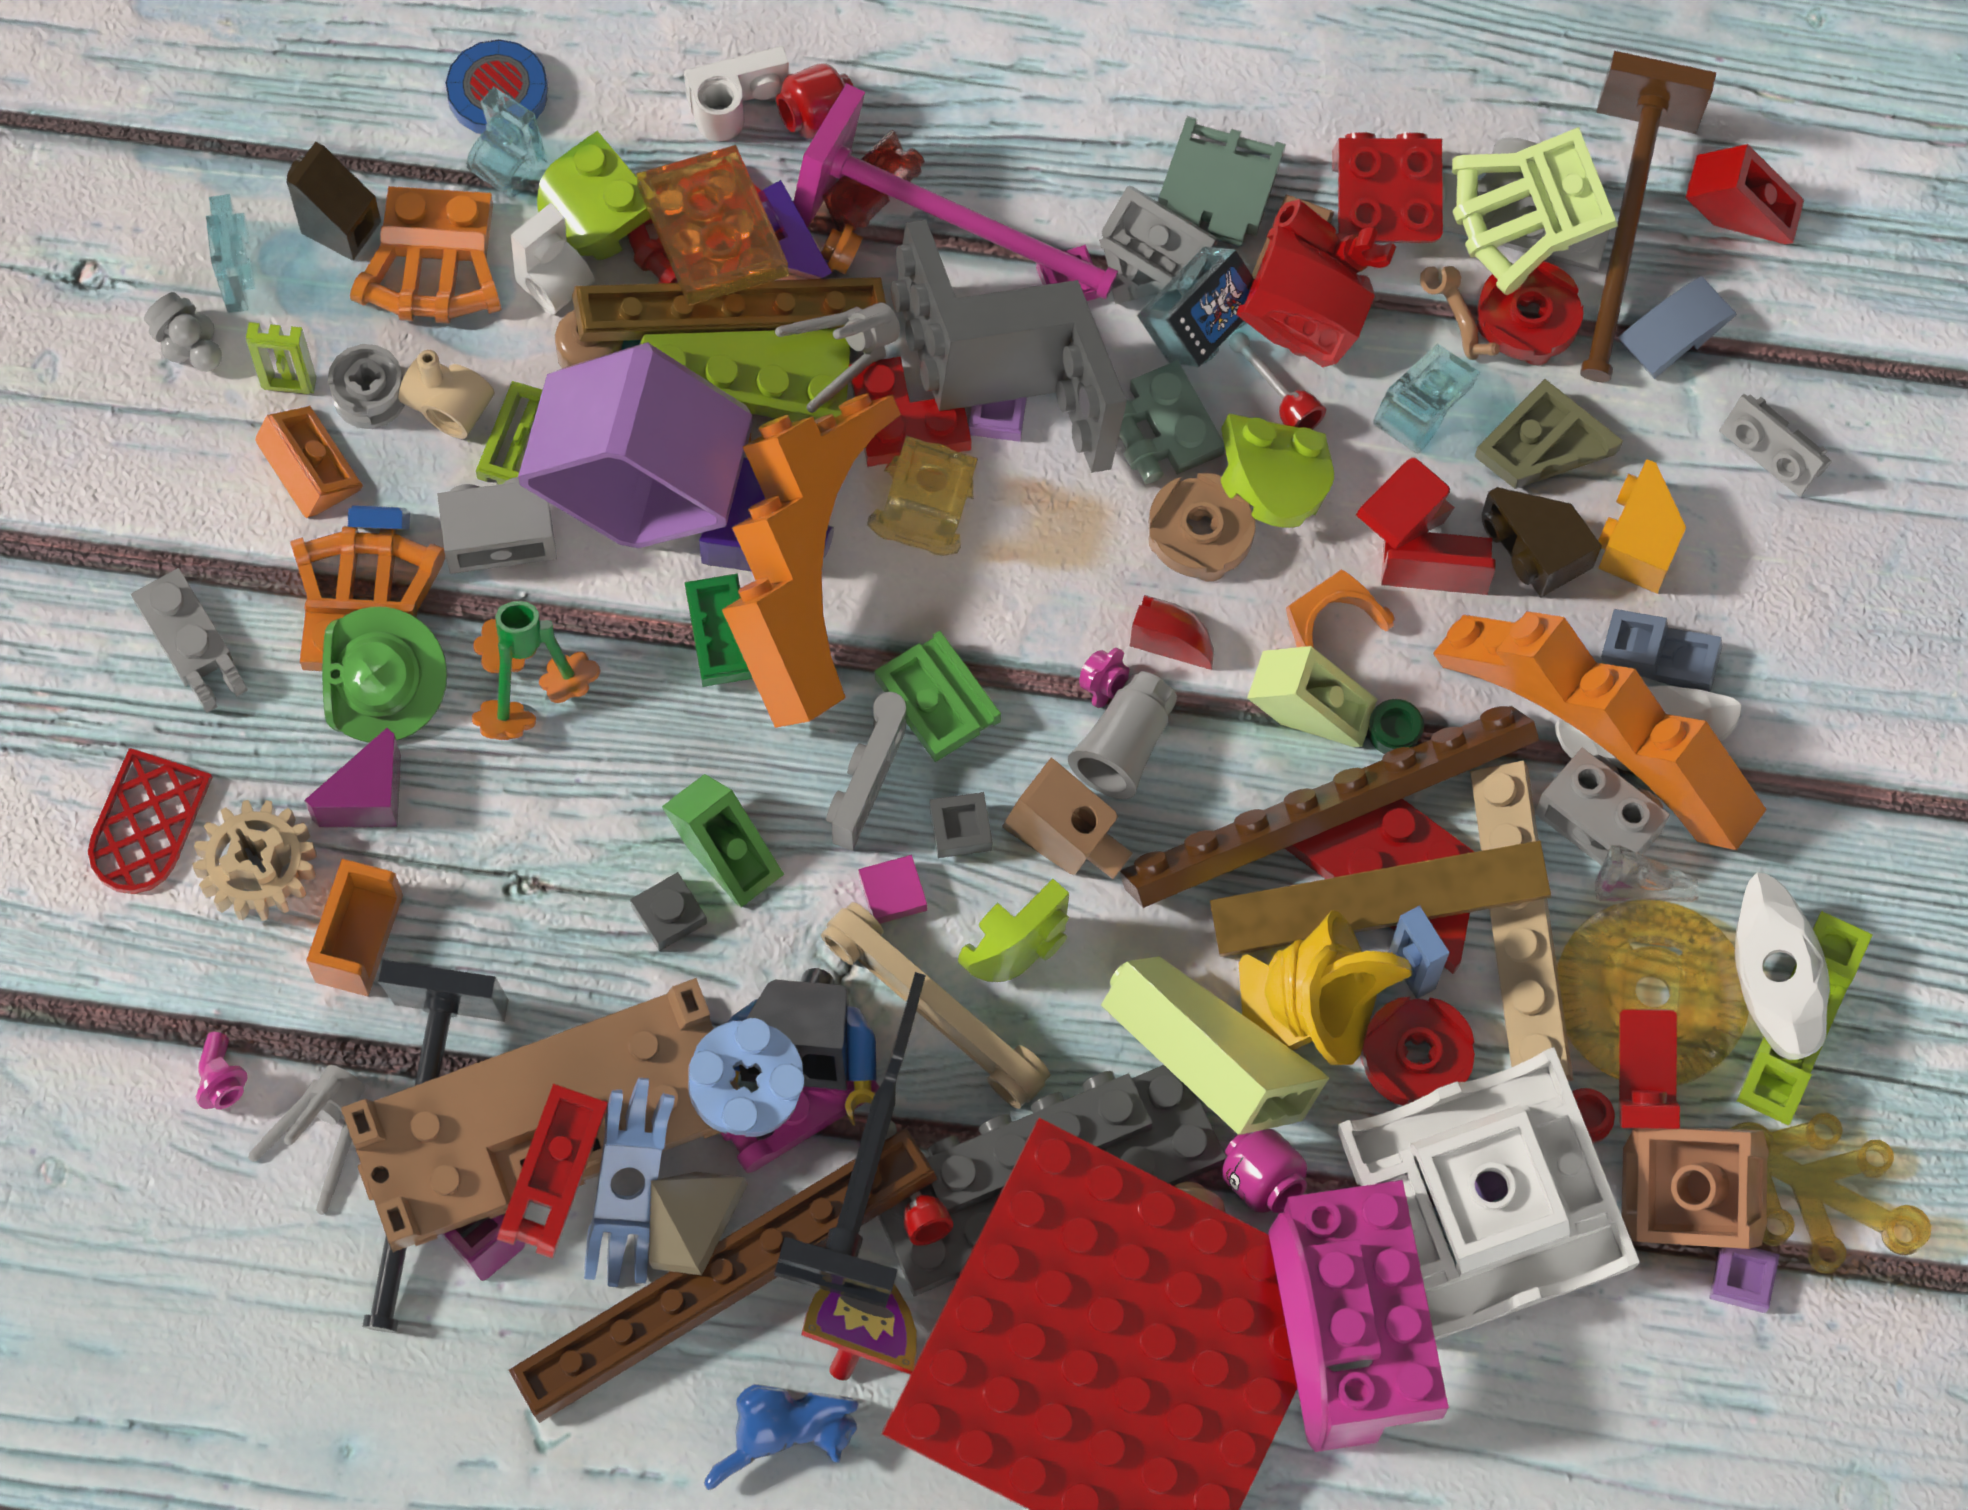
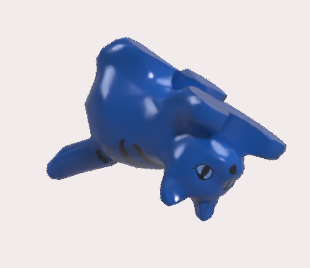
[704,1384,858,1490]

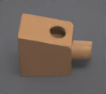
[1002,757,1133,879]

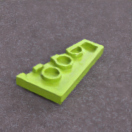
[639,328,850,422]

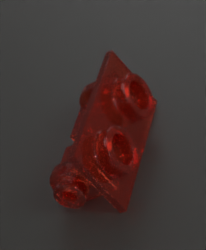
[822,129,925,232]

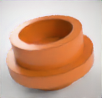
[821,223,863,275]

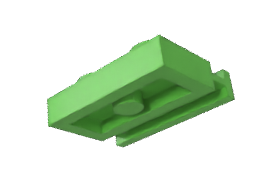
[875,631,1001,762]

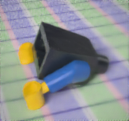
[727,968,877,1126]

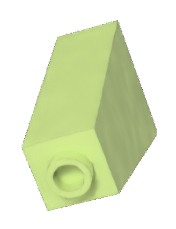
[1101,956,1329,1135]

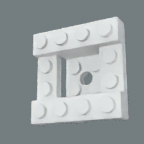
[1337,1047,1640,1340]

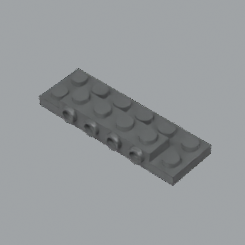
[878,1065,1227,1297]

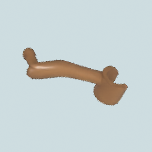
[1420,266,1500,360]

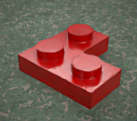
[849,356,972,467]

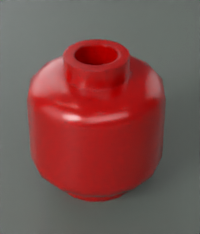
[776,63,854,139]

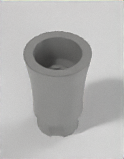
[1068,671,1177,799]

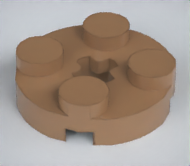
[1148,473,1256,582]

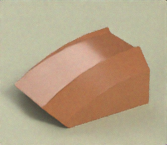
[1622,1127,1769,1249]

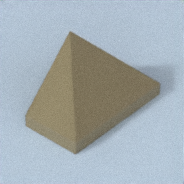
[649,1172,748,1275]

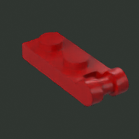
[497,1083,608,1259]

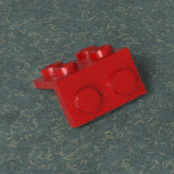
[1332,132,1443,243]

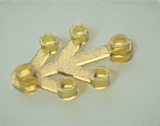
[1730,1113,1931,1274]

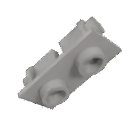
[1719,394,1832,497]

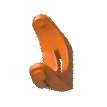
[1286,569,1395,648]

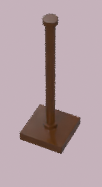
[1580,51,1716,382]

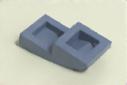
[1618,276,1737,380]
[1601,609,1723,692]

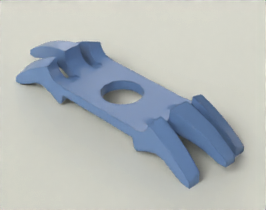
[584,1078,675,1287]

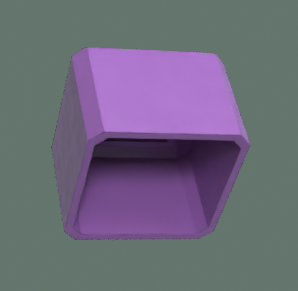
[518,342,753,548]

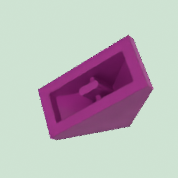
[305,728,401,827]

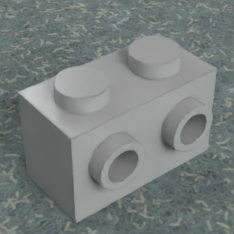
[437,477,557,574]
[1535,747,1670,876]

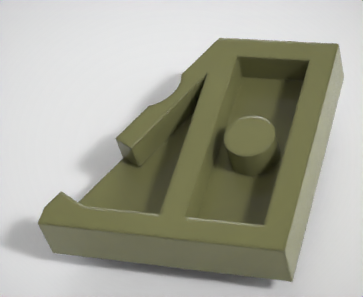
[1474,379,1623,489]

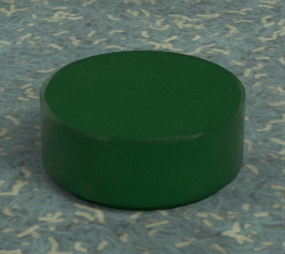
[1368,699,1424,754]

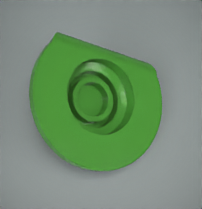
[322,607,448,742]

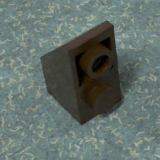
[286,141,381,261]
[1481,487,1602,598]

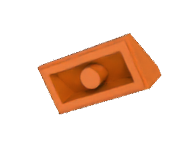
[256,406,363,518]

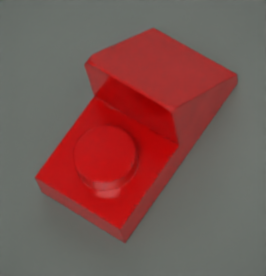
[1356,457,1455,549]

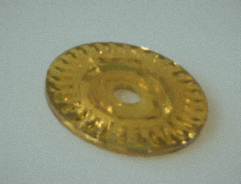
[1557,899,1749,1086]

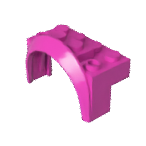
[1268,1180,1449,1452]

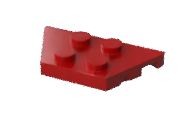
[1284,798,1475,974]

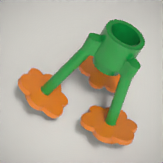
[472,601,601,740]

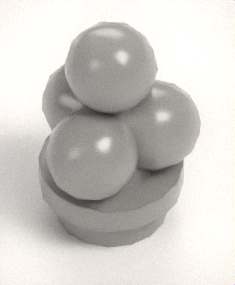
[144,292,222,372]

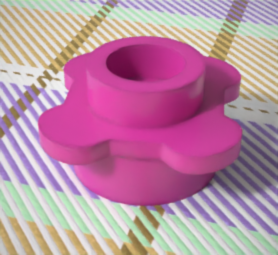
[1079,648,1130,708]

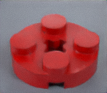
[1477,261,1584,365]
[1360,996,1475,1106]

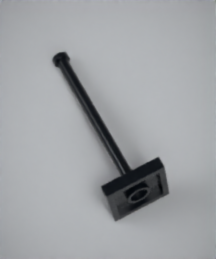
[362,960,509,1333]

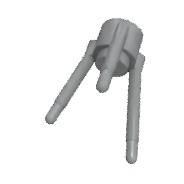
[775,302,900,413]
[248,1065,366,1215]

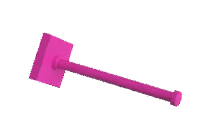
[793,83,1119,300]

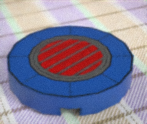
[445,39,548,136]

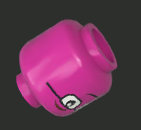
[1223,1129,1307,1213]

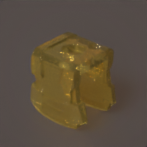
[867,435,978,556]

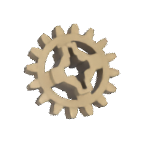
[192,800,317,921]

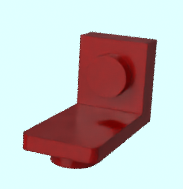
[1619,1009,1680,1129]

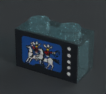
[1137,246,1254,367]

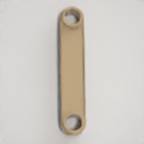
[821,902,1051,1109]

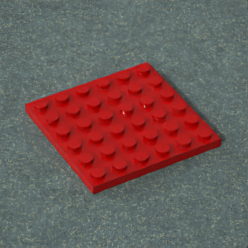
[880,1118,1298,1510]

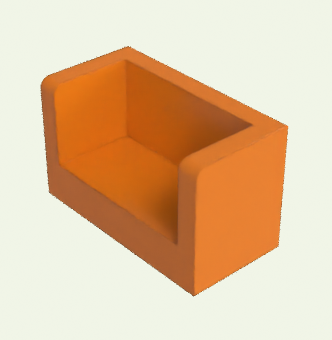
[306,859,403,997]

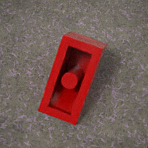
[1685,144,1804,245]

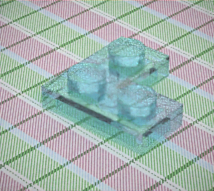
[206,194,255,313]

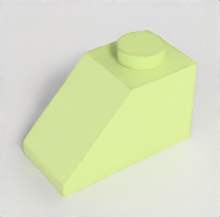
[1247,646,1377,747]

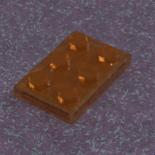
[636,145,789,306]

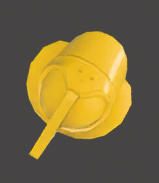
[1239,910,1412,1065]

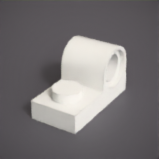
[684,46,789,142]
[511,203,594,314]

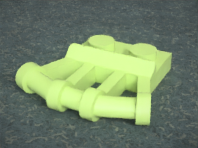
[1452,127,1618,295]

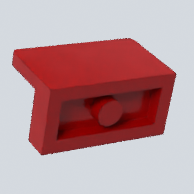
[1381,532,1496,595]

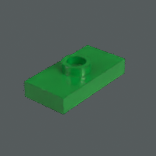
[684,573,753,687]

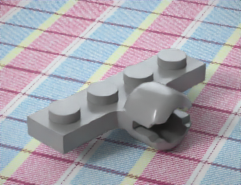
[1442,138,1610,272]

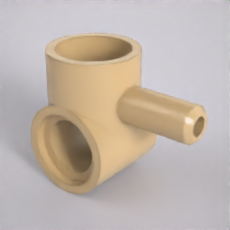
[398,350,495,439]

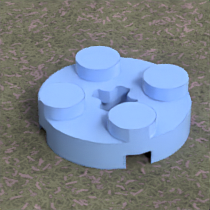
[688,1018,804,1137]

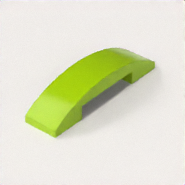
[1736,911,1873,1126]

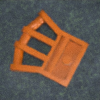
[350,186,501,324]
[290,526,445,671]

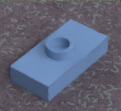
[1388,906,1449,999]

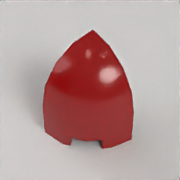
[1130,595,1214,670]

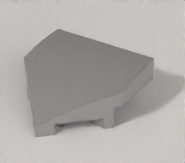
[1099,186,1219,304]

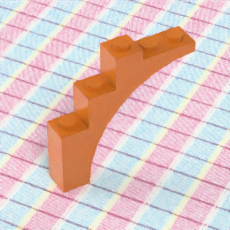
[722,393,901,728]
[1433,611,1767,850]

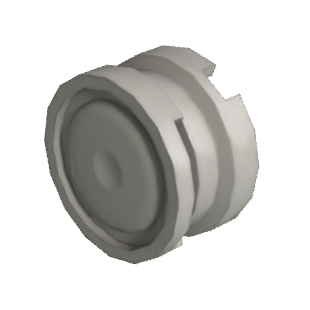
[328,344,405,429]

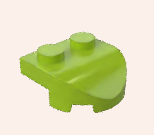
[537,130,660,260]
[1220,413,1335,528]
[958,879,1069,982]

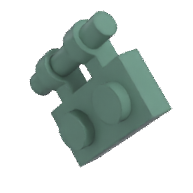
[1119,360,1225,484]

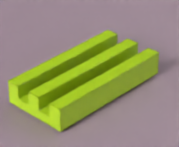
[246,322,317,394]
[476,381,543,485]

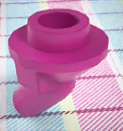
[196,1032,248,1110]

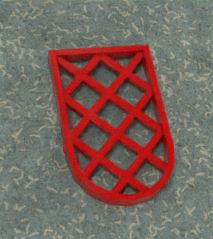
[88,748,213,894]

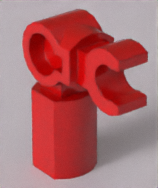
[1273,199,1397,273]

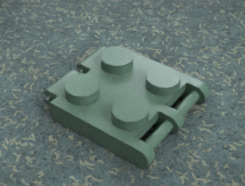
[1158,116,1286,247]

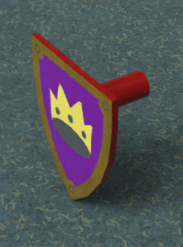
[801,1284,917,1381]

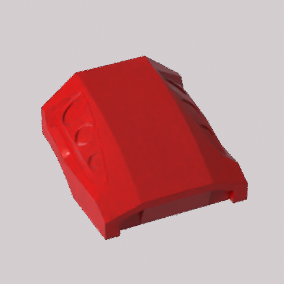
[1236,226,1375,368]

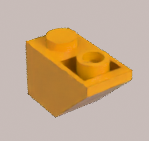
[1598,459,1686,594]

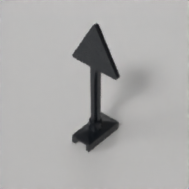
[774,972,926,1308]

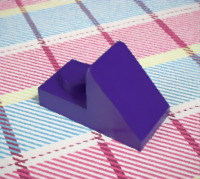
[747,180,832,279]

